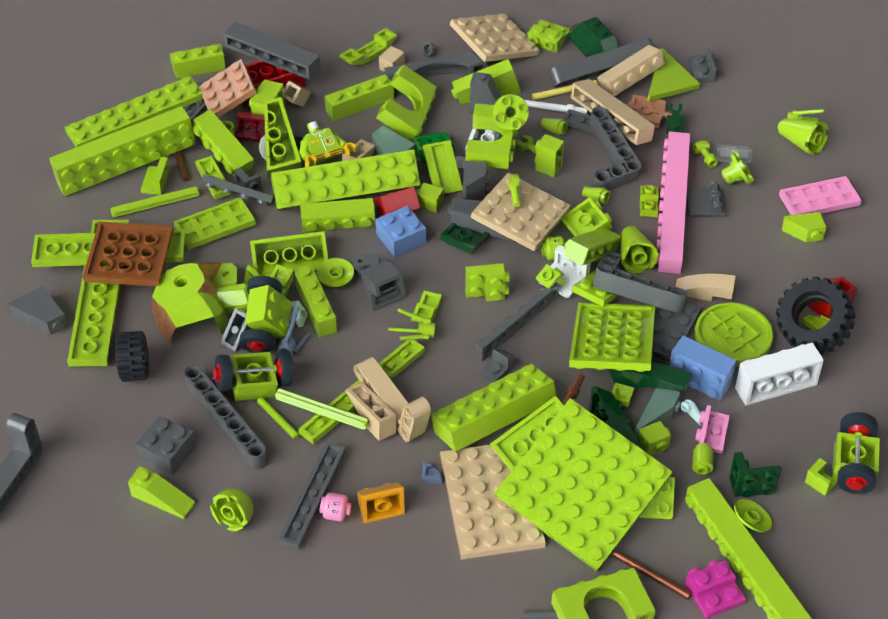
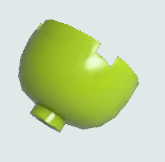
[210,488,254,531]

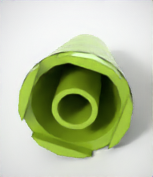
[778,118,829,156]
[621,226,658,274]

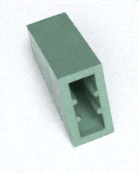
[372,125,415,155]

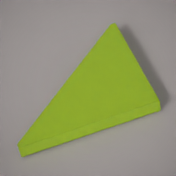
[647,48,701,101]

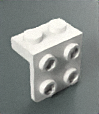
[539,245,591,298]

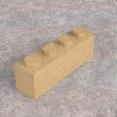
[597,45,665,97]

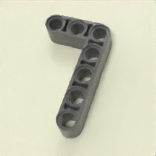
[589,106,641,191]
[593,251,687,312]
[0,413,43,514]

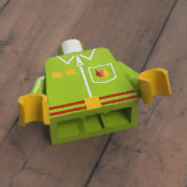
[299,121,356,167]

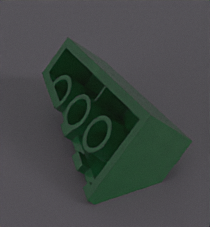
[589,386,646,452]

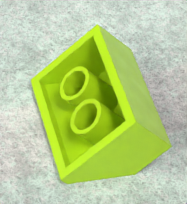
[170,44,225,79]

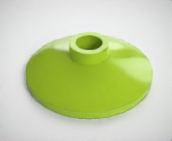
[317,258,354,287]
[734,499,772,533]

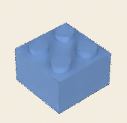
[375,206,426,257]

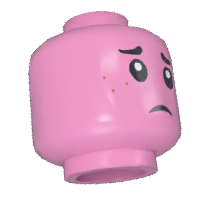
[320,492,352,522]

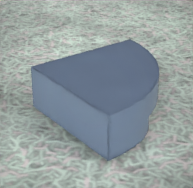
[421,462,442,484]

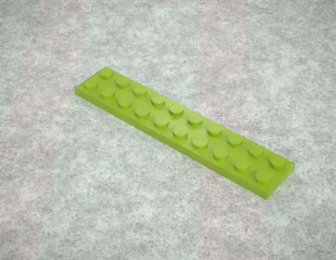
[67,220,130,367]

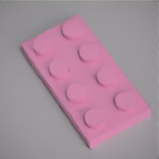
[779,176,862,215]

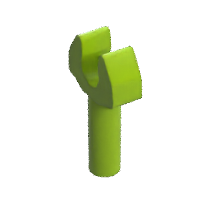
[517,135,536,154]
[508,174,520,207]

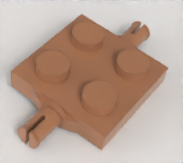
[622,94,671,128]

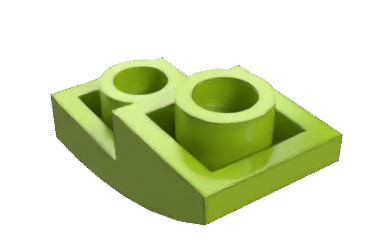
[639,185,659,218]

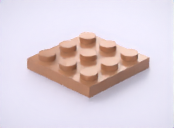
[199,59,257,118]

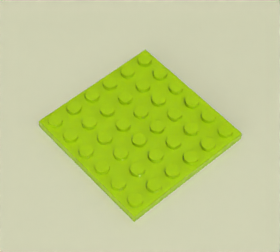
[494,398,673,572]

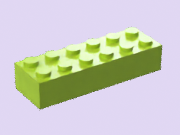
[431,363,556,452]

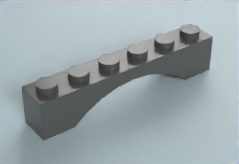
[384,50,487,93]

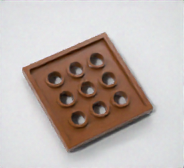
[83,221,174,286]

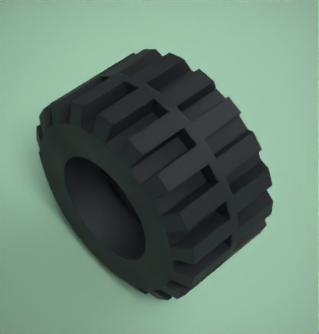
[115,331,149,382]

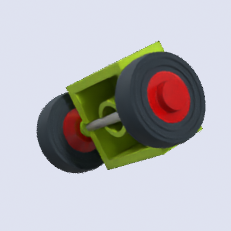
[239,276,292,353]
[213,350,295,401]
[832,412,880,494]

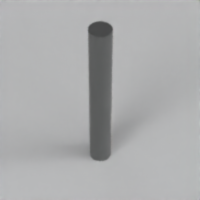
[523,609,590,619]

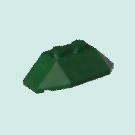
[568,17,618,57]

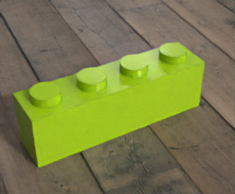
[325,74,394,121]
[192,109,254,177]
[300,198,375,232]
[563,227,622,266]
[293,264,337,338]

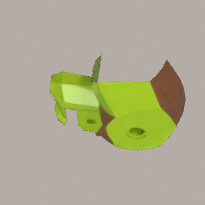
[151,261,259,344]

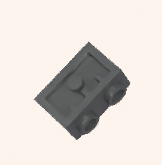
[688,48,718,83]

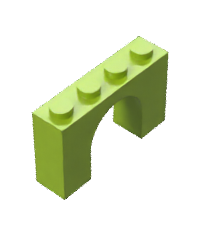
[376,64,437,141]
[466,103,518,169]
[551,568,656,619]

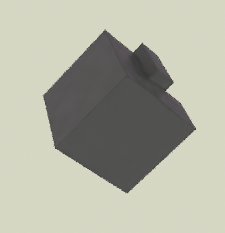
[361,260,406,310]

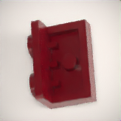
[235,111,265,142]

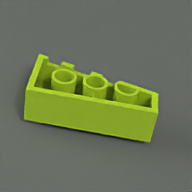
[264,97,301,178]

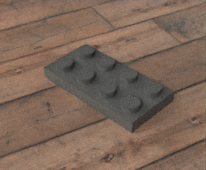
[652,300,702,362]

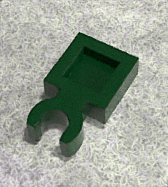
[666,103,684,133]

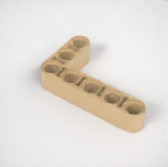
[353,357,431,442]

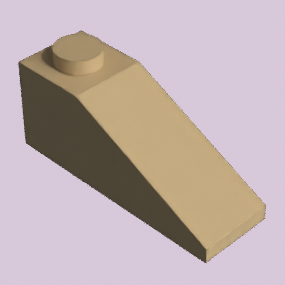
[346,382,396,441]

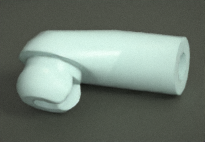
[681,399,702,426]

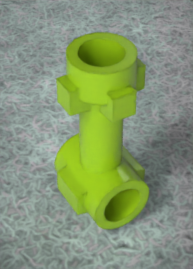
[692,140,718,168]

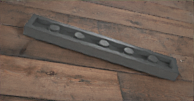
[476,282,559,361]
[278,441,346,550]

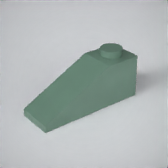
[635,388,682,436]

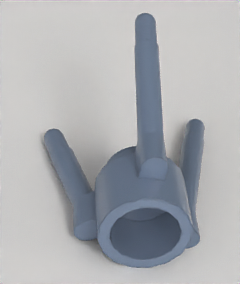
[277,307,311,356]

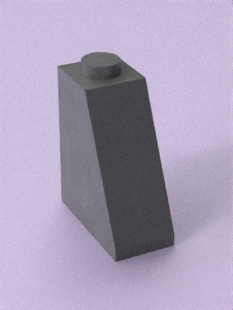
[470,72,502,115]
[8,286,68,335]

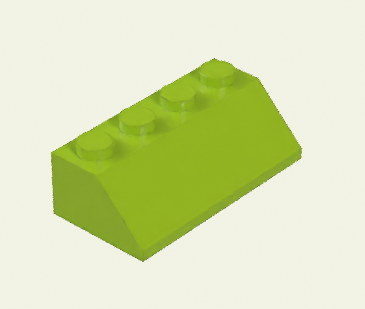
[250,231,328,276]

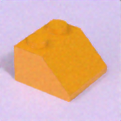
[357,482,405,523]

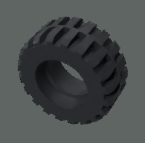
[776,277,855,355]

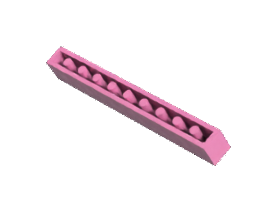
[656,132,690,274]

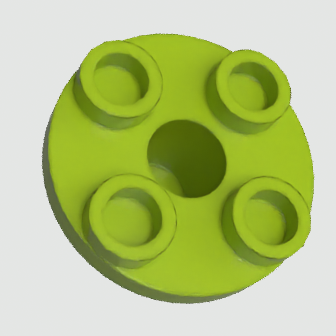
[493,94,529,130]
[721,151,755,185]

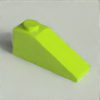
[128,466,196,520]

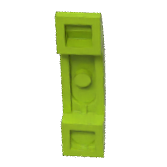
[340,28,398,65]

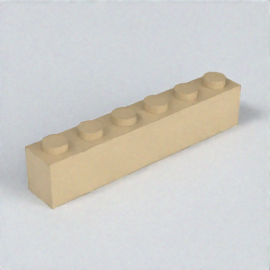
[571,79,655,145]

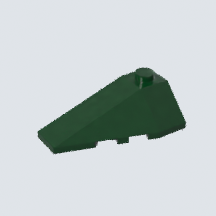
[608,359,693,390]

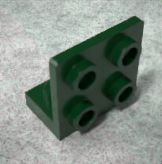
[729,452,782,497]

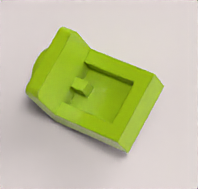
[536,264,567,289]

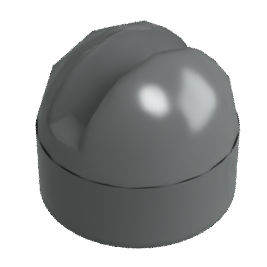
[423,43,437,56]

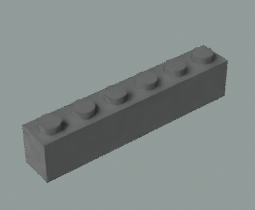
[224,22,321,80]

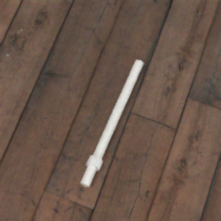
[524,100,588,114]

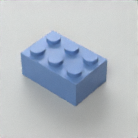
[670,336,737,401]

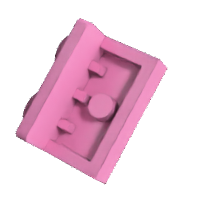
[695,405,729,454]

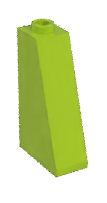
[451,59,521,104]

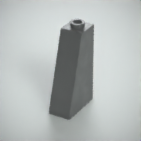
[447,198,516,242]

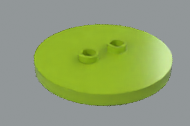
[695,302,773,366]

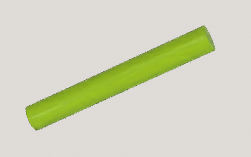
[257,397,300,440]

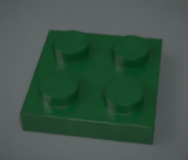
[440,223,490,254]

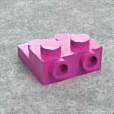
[685,560,746,619]

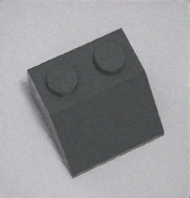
[462,161,490,201]

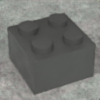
[136,416,196,475]

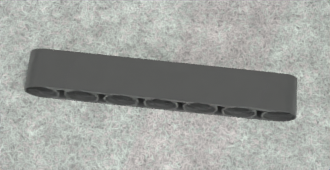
[549,38,655,88]
[184,365,267,469]

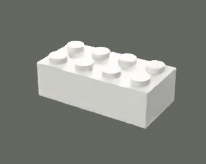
[735,343,824,406]

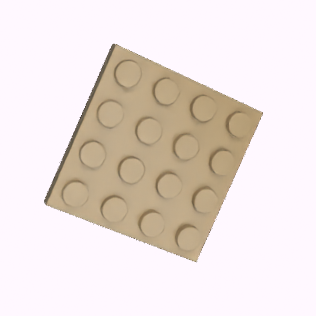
[450,13,540,62]
[471,173,571,251]

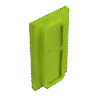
[422,140,463,194]

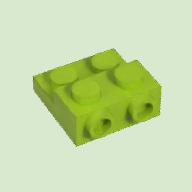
[527,20,570,53]
[561,197,613,237]
[465,263,509,302]

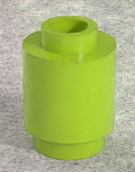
[692,443,714,475]

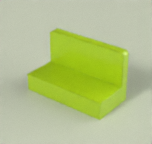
[141,157,170,195]

